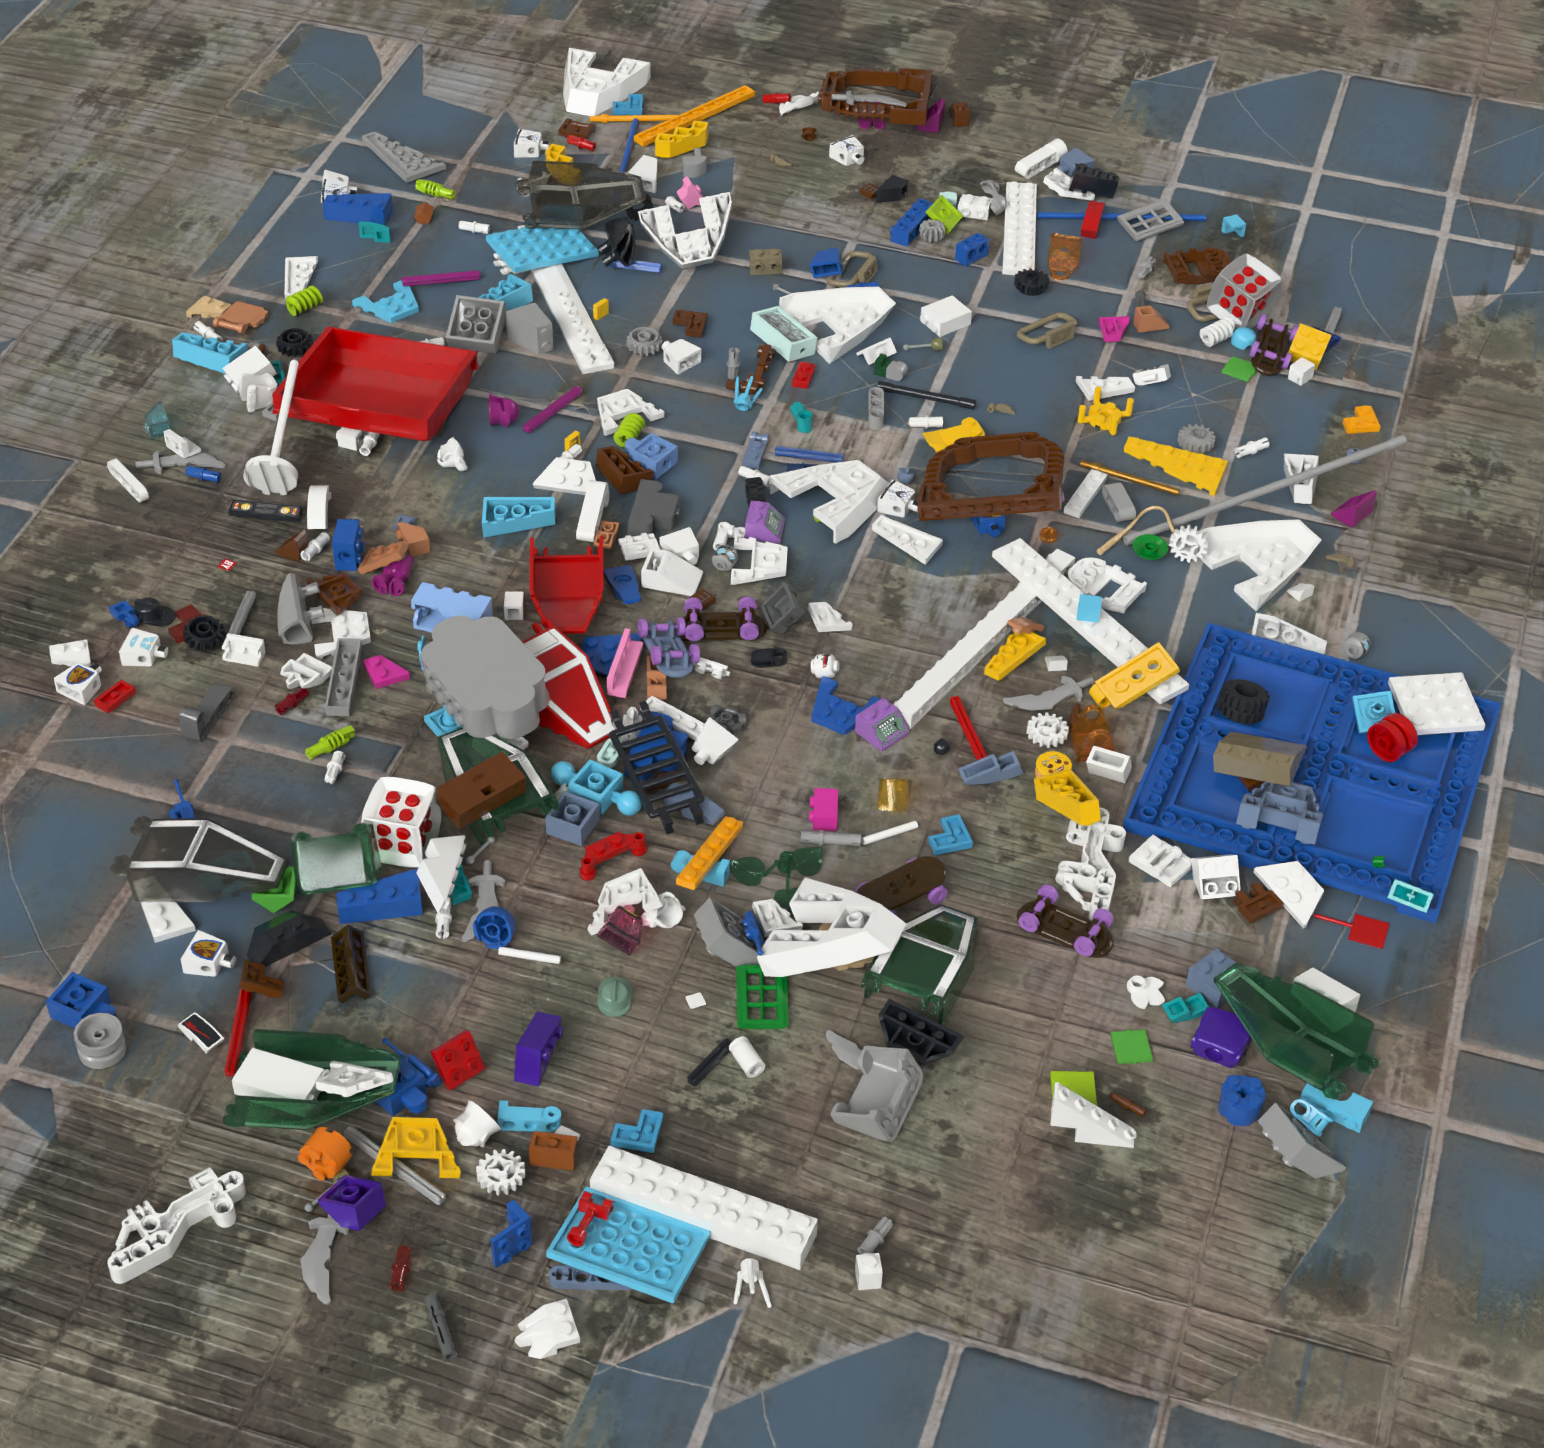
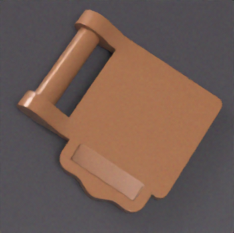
[213,301,268,334]

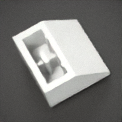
[1191,854,1241,899]

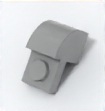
[683,148,707,178]

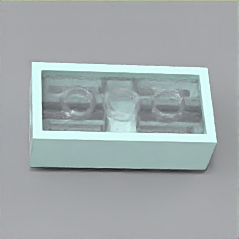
[750,306,818,362]

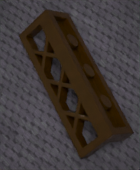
[331,924,371,1003]

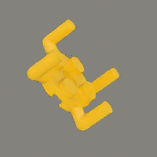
[1078,386,1134,436]

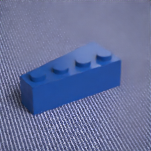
[323,193,393,226]
[336,868,423,924]

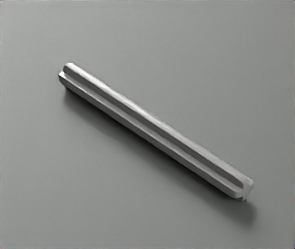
[343,1126,446,1205]

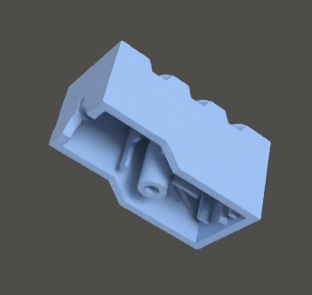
[411,582,493,632]

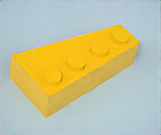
[1034,769,1101,826]

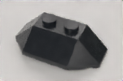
[247,910,331,967]
[878,999,964,1066]

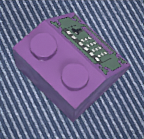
[745,501,785,543]
[855,698,909,752]

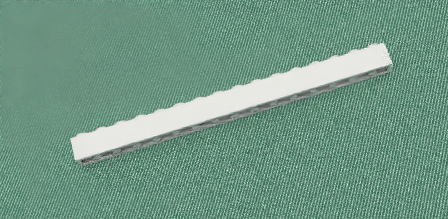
[893,549,1075,729]

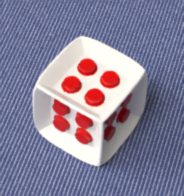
[361,777,441,868]

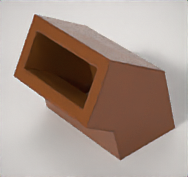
[414,203,434,225]

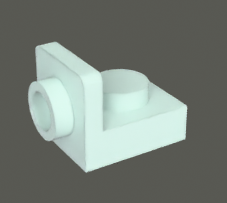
[939,191,957,208]

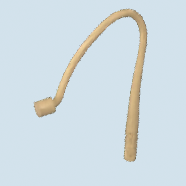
[1097,506,1180,555]

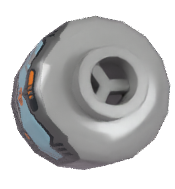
[712,545,738,571]
[1343,632,1371,659]

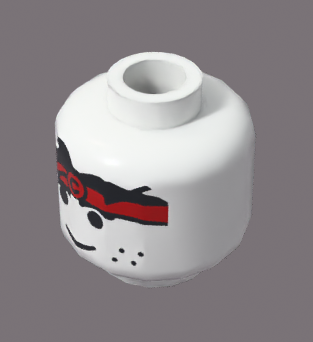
[811,654,840,678]

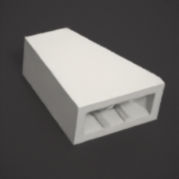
[628,155,657,193]

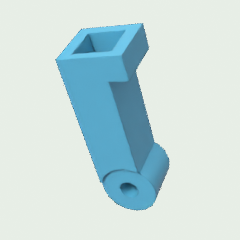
[671,850,730,887]
[497,1100,561,1132]

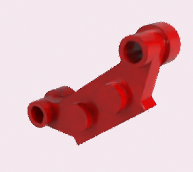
[579,831,647,881]

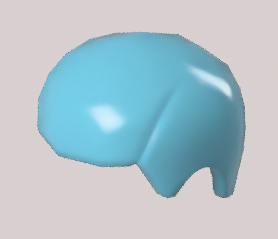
[1230,327,1257,350]

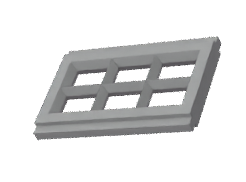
[1117,199,1184,242]

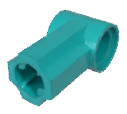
[790,401,813,433]

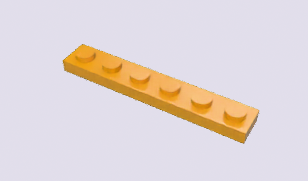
[676,816,743,890]

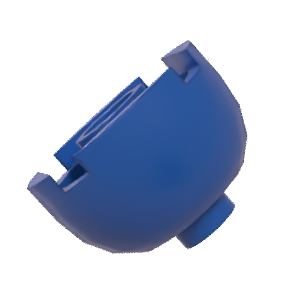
[473,906,516,949]

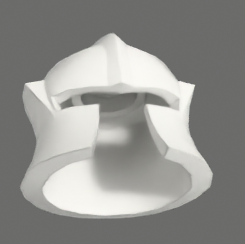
[453,1100,501,1148]

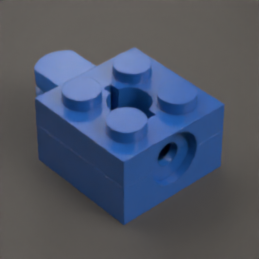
[332,518,365,571]
[46,972,117,1028]
[364,1051,427,1116]

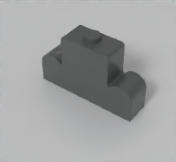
[628,479,680,537]

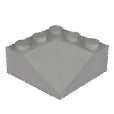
[445,295,507,354]

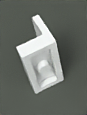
[856,338,897,365]
[163,429,201,458]

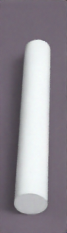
[861,821,918,845]
[498,947,561,964]

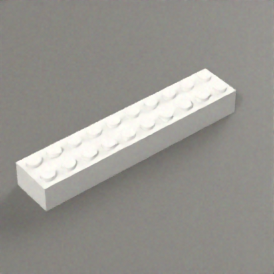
[590,1146,818,1270]

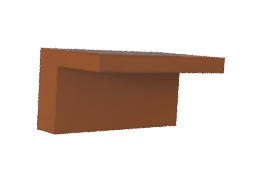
[529,1131,577,1171]

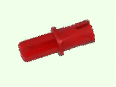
[762,92,792,104]
[567,135,596,152]

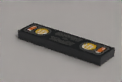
[229,500,303,522]

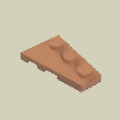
[357,542,408,575]

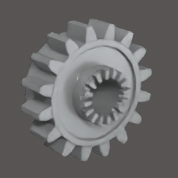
[627,327,662,356]
[1177,424,1216,454]

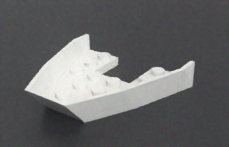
[563,48,651,116]
[779,287,896,364]
[769,460,889,544]
[1197,520,1322,611]

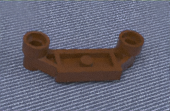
[746,344,776,388]

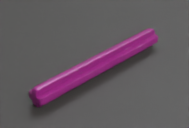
[402,270,480,287]
[523,386,582,433]

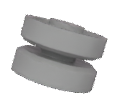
[73,1013,127,1069]

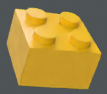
[1288,323,1331,371]

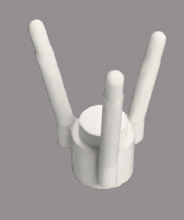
[733,1258,772,1308]

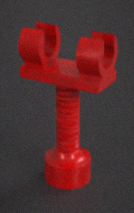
[567,1191,614,1247]

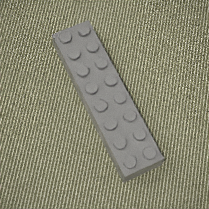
[325,638,362,716]

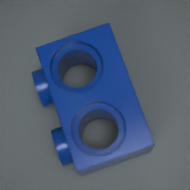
[955,233,989,266]

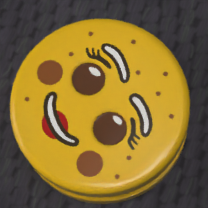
[1035,751,1072,778]

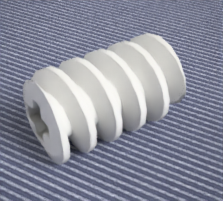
[1199,317,1235,347]

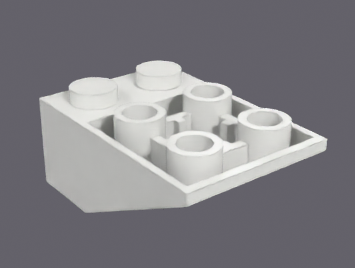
[641,548,703,596]

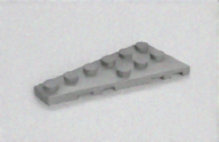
[362,132,446,183]

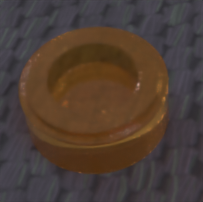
[1039,527,1058,543]

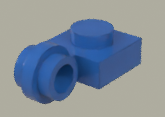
[109,600,139,628]

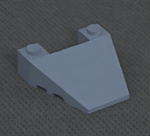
[1236,782,1323,845]

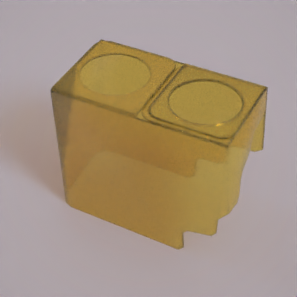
[877,778,912,812]

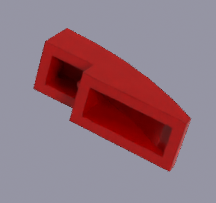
[1081,201,1105,239]

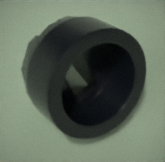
[933,738,951,755]

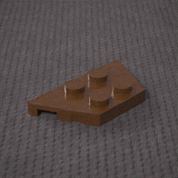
[306,573,362,616]

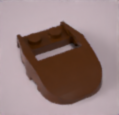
[1163,248,1232,285]

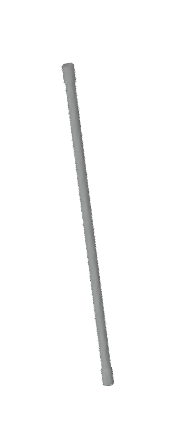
[1123,435,1407,546]

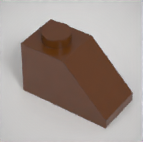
[949,102,970,127]

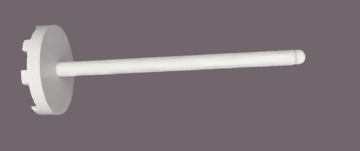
[243,360,299,495]

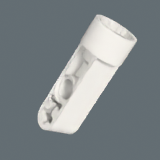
[1015,139,1068,179]

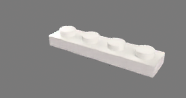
[1063,469,1108,518]
[640,696,705,740]

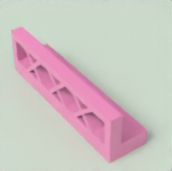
[607,628,644,698]

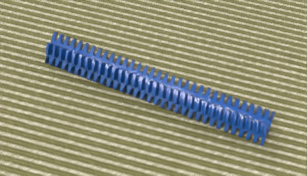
[775,446,844,463]

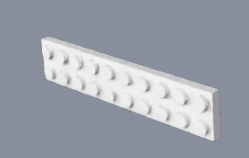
[1002,182,1037,275]

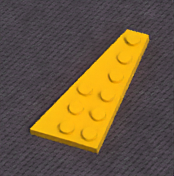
[1124,436,1228,497]

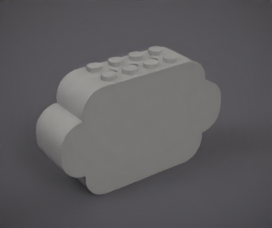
[421,616,550,739]

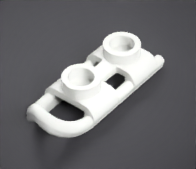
[693,657,730,679]

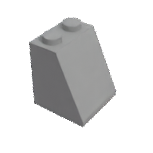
[505,303,553,355]

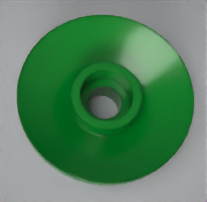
[1132,534,1168,560]

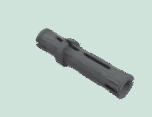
[424,1293,458,1361]

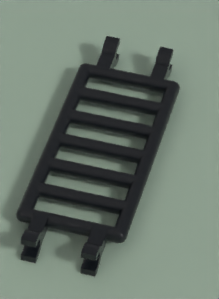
[609,701,705,834]

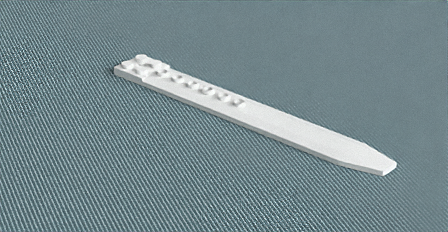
[518,224,614,374]

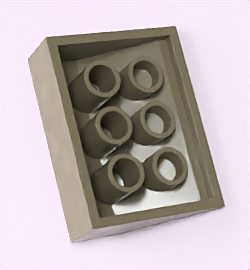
[1213,732,1307,786]

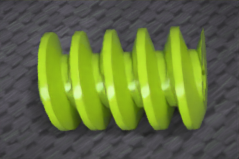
[286,286,323,316]
[613,413,645,447]

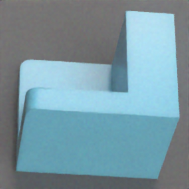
[1221,214,1246,237]
[1076,594,1102,623]

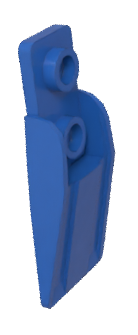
[604,565,641,604]

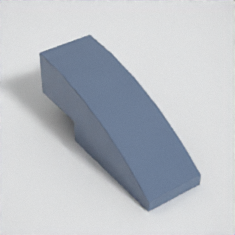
[958,751,1023,785]
[664,783,725,825]

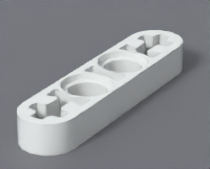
[107,458,149,503]

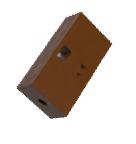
[436,751,526,830]

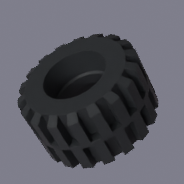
[1217,679,1270,724]

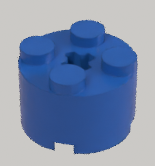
[1218,1075,1265,1126]

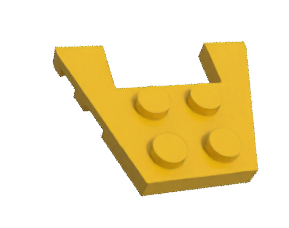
[371,1117,461,1178]

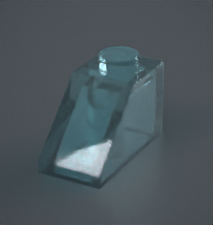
[143,401,170,439]

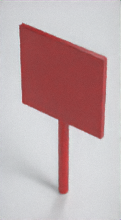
[1313,914,1390,949]

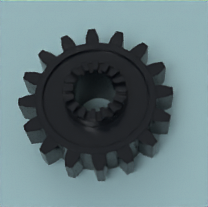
[1014,268,1049,296]
[276,328,313,357]
[183,615,225,652]

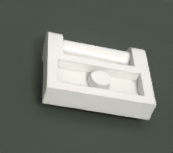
[1129,835,1182,878]

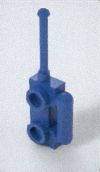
[169,779,198,834]
[742,910,764,956]
[382,1037,442,1088]

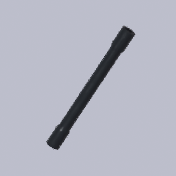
[877,381,976,410]

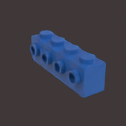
[890,198,933,247]

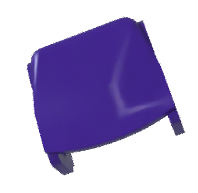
[1191,1007,1255,1068]

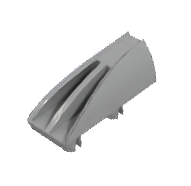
[277,573,325,645]

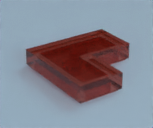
[168,604,201,643]

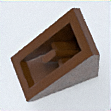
[275,530,308,562]

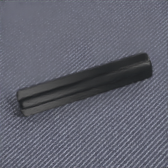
[687,1038,732,1087]

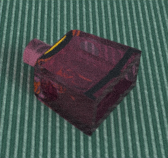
[596,905,643,956]

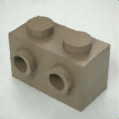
[749,248,782,275]

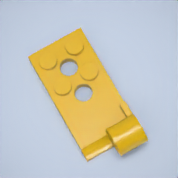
[1089,642,1180,709]

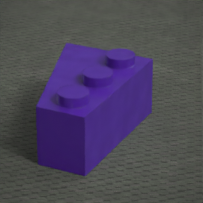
[514,1011,564,1087]

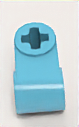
[1290,1097,1334,1137]

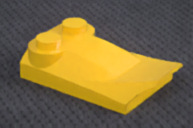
[922,417,985,453]

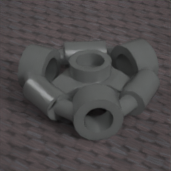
[707,705,746,734]

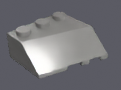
[694,897,759,967]
[1258,1102,1346,1179]

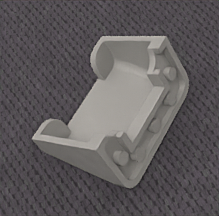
[830,1046,923,1142]

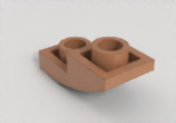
[593,520,620,549]
[1007,617,1045,635]

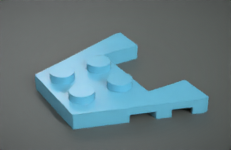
[352,280,419,323]

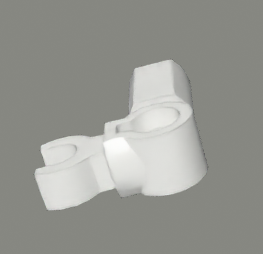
[713,522,745,550]

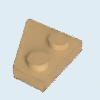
[186,296,231,318]

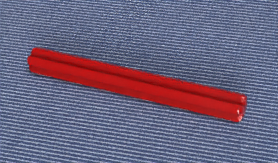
[950,696,987,760]
[224,989,252,1077]

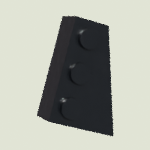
[1069,163,1119,198]

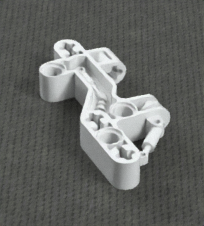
[1055,808,1126,921]
[107,1167,246,1284]

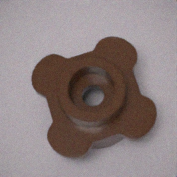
[801,127,817,141]

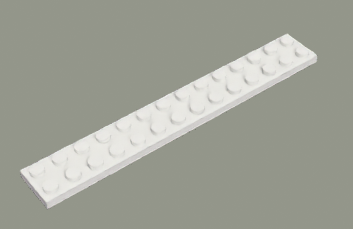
[992,538,1189,704]

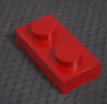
[792,362,816,389]
[94,679,136,714]

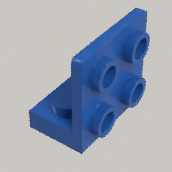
[490,1200,533,1268]

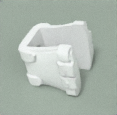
[239,373,277,413]

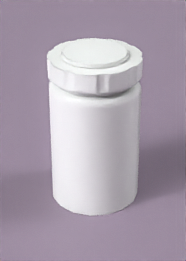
[729,1036,765,1078]

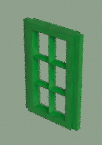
[736,965,789,1029]

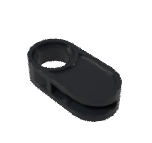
[751,648,787,668]

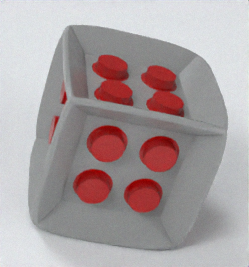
[1207,254,1282,330]

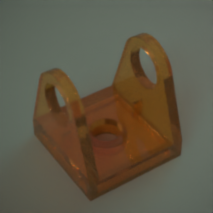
[1048,233,1083,280]
[1070,705,1115,762]

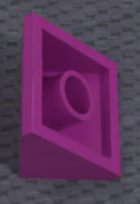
[916,98,945,133]
[1331,490,1377,527]

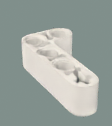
[576,480,609,542]

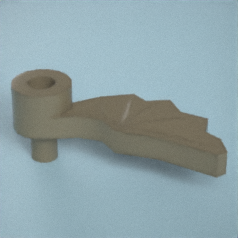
[770,151,791,168]
[987,402,1015,415]
[1325,553,1355,567]

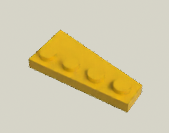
[984,632,1046,681]

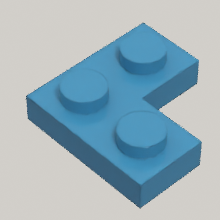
[613,94,643,115]
[928,814,973,856]
[610,1109,664,1153]

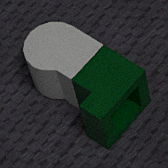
[874,353,908,381]

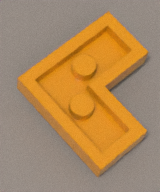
[1342,406,1381,434]

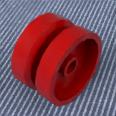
[1367,712,1418,762]

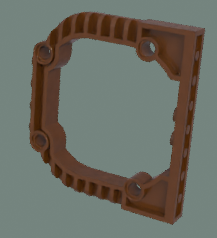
[819,68,933,126]
[917,432,1064,521]

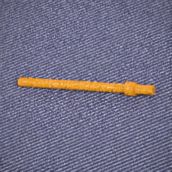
[589,114,678,123]

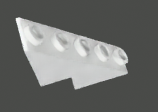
[416,835,467,914]
[1050,1082,1137,1148]

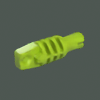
[415,179,456,200]
[305,725,355,760]

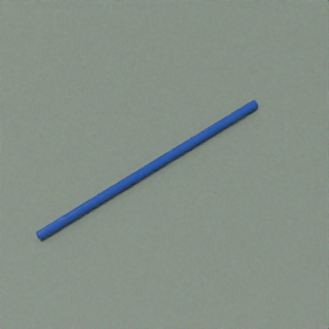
[610,118,639,210]
[1037,212,1206,221]

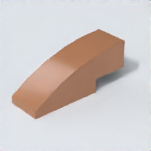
[646,656,667,700]

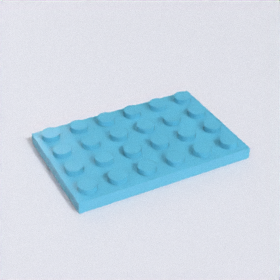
[486,220,599,273]
[546,1187,711,1304]

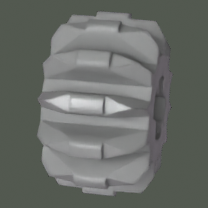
[919,219,946,243]

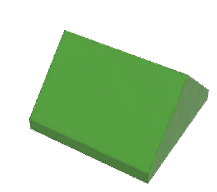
[252,866,297,913]

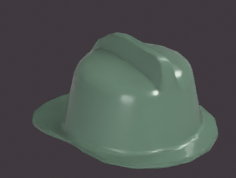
[597,977,632,1017]

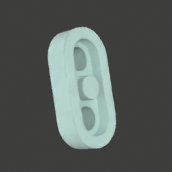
[597,738,624,768]

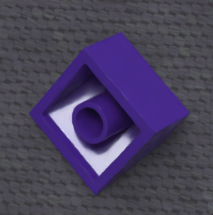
[318,1175,386,1231]

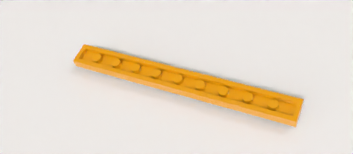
[634,85,755,147]

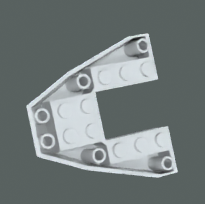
[638,192,732,269]
[757,878,906,977]

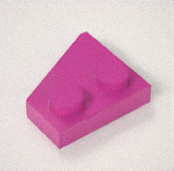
[1098,316,1130,342]
[363,655,410,689]

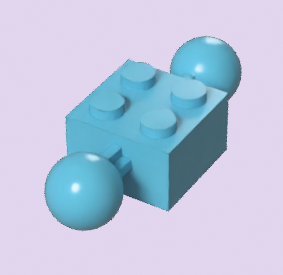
[550,760,642,816]

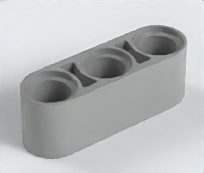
[868,387,884,430]
[1102,482,1136,522]

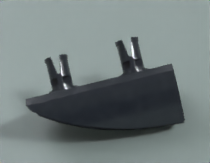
[598,217,635,267]

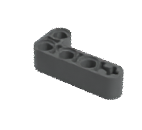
[179,683,235,742]

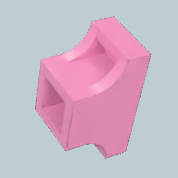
[677,176,704,209]

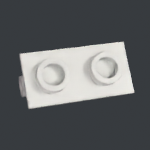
[621,707,642,742]

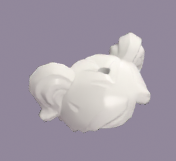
[437,437,467,471]
[641,892,686,928]

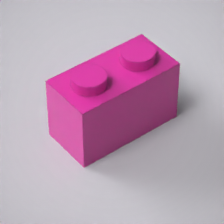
[809,788,838,831]

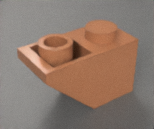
[1133,305,1169,333]
[395,522,430,557]

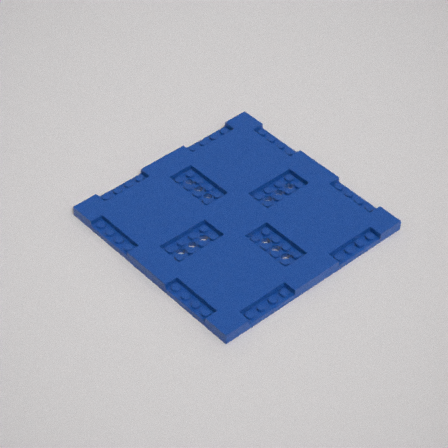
[1123,623,1501,924]

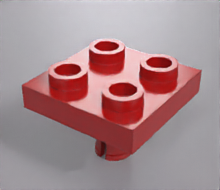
[430,1030,486,1090]

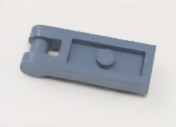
[742,431,769,469]

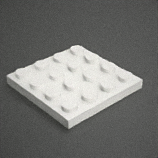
[1388,672,1485,735]

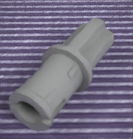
[1137,256,1156,279]
[727,347,740,380]
[857,1217,893,1255]

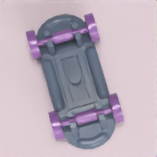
[637,617,700,678]

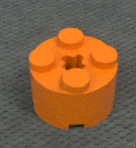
[298,1127,353,1181]

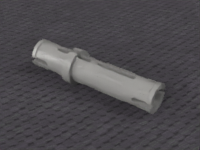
[801,830,861,846]

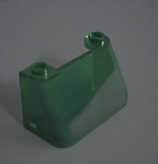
[291,823,383,895]

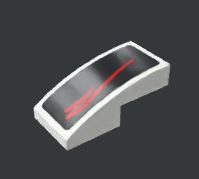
[178,1012,224,1054]

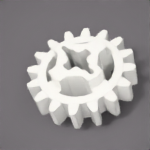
[1169,525,1209,563]
[1026,712,1069,748]
[476,1149,525,1196]

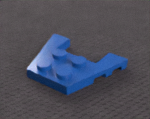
[581,633,643,680]
[811,676,880,735]

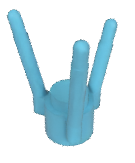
[733,376,763,411]

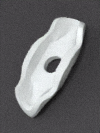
[779,92,820,115]

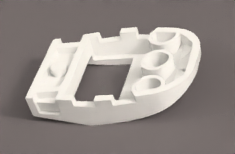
[1068,557,1147,614]

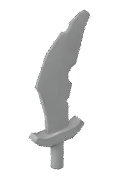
[831,90,907,107]
[135,451,226,475]
[1003,676,1094,711]
[461,860,505,942]
[826,1030,926,1076]
[300,1214,349,1305]

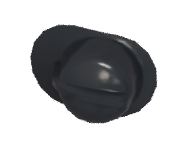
[134,597,176,626]

